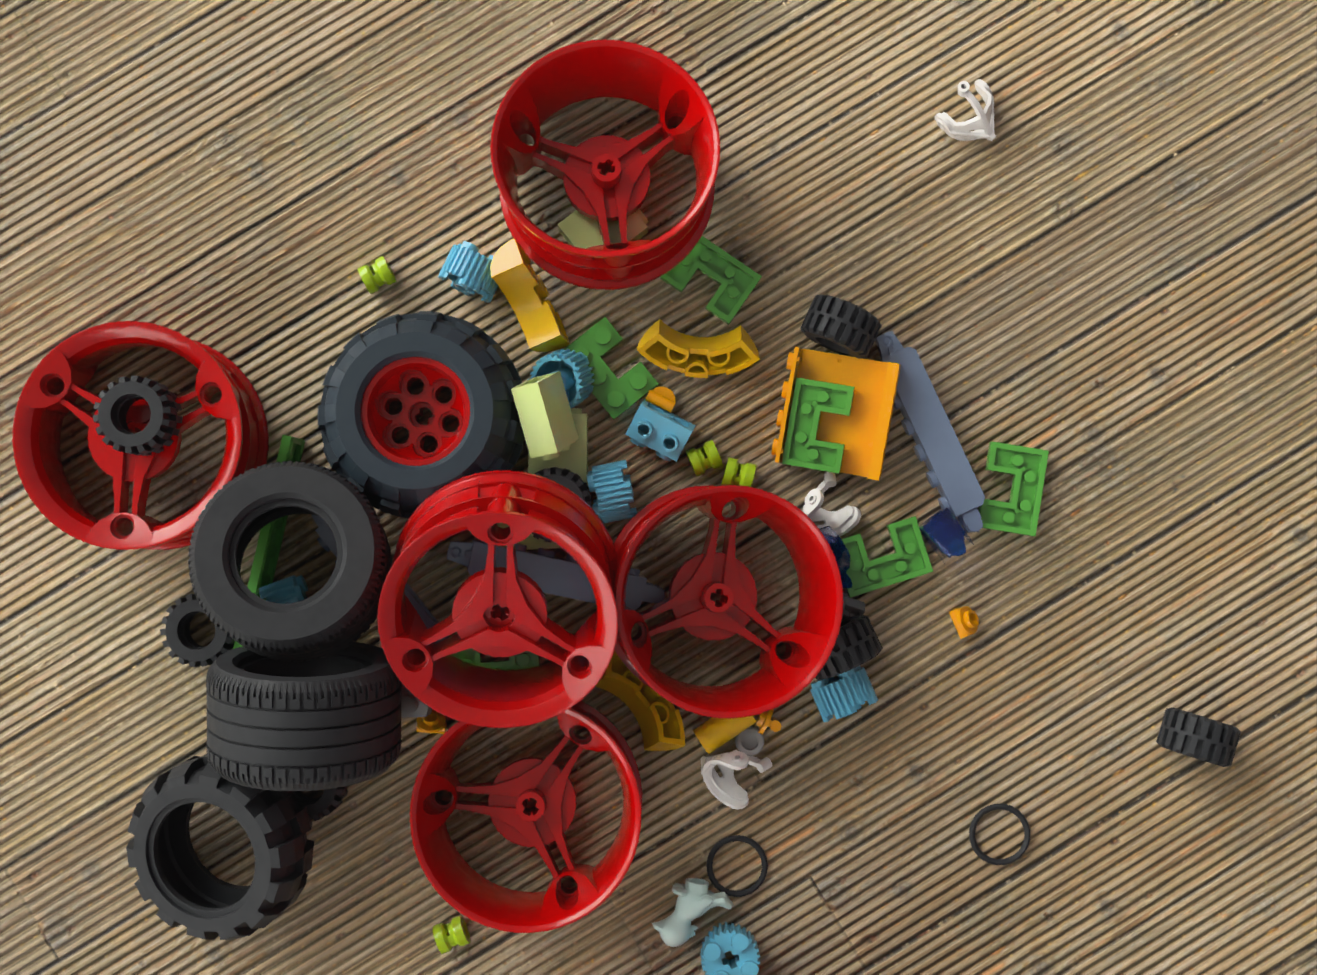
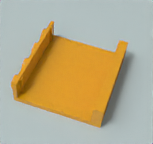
[771,347,901,481]

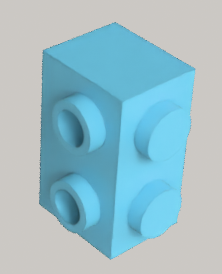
[625,399,696,462]

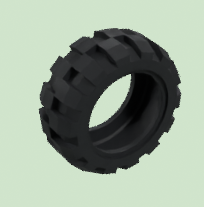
[126,754,314,940]

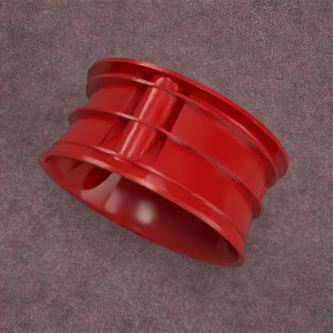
[490,39,720,290]
[12,321,269,550]
[377,470,618,728]
[613,485,843,719]
[410,701,643,933]

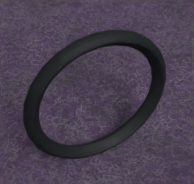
[969,804,1030,865]
[706,835,768,897]

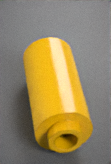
[693,715,757,755]

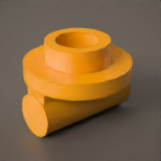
[645,386,676,413]
[949,606,979,639]
[416,709,447,734]
[755,709,782,735]

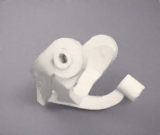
[935,79,996,141]
[803,472,861,540]
[701,750,772,810]

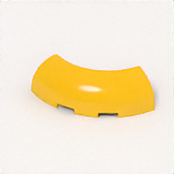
[490,238,570,352]
[637,319,760,378]
[595,650,685,751]

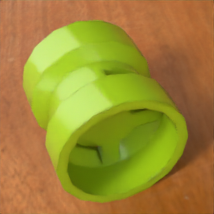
[357,256,397,294]
[685,440,723,477]
[721,457,757,487]
[433,915,471,954]

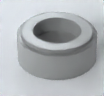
[735,726,764,756]

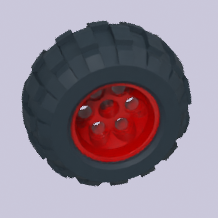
[317,311,525,518]

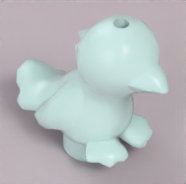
[652,878,733,947]

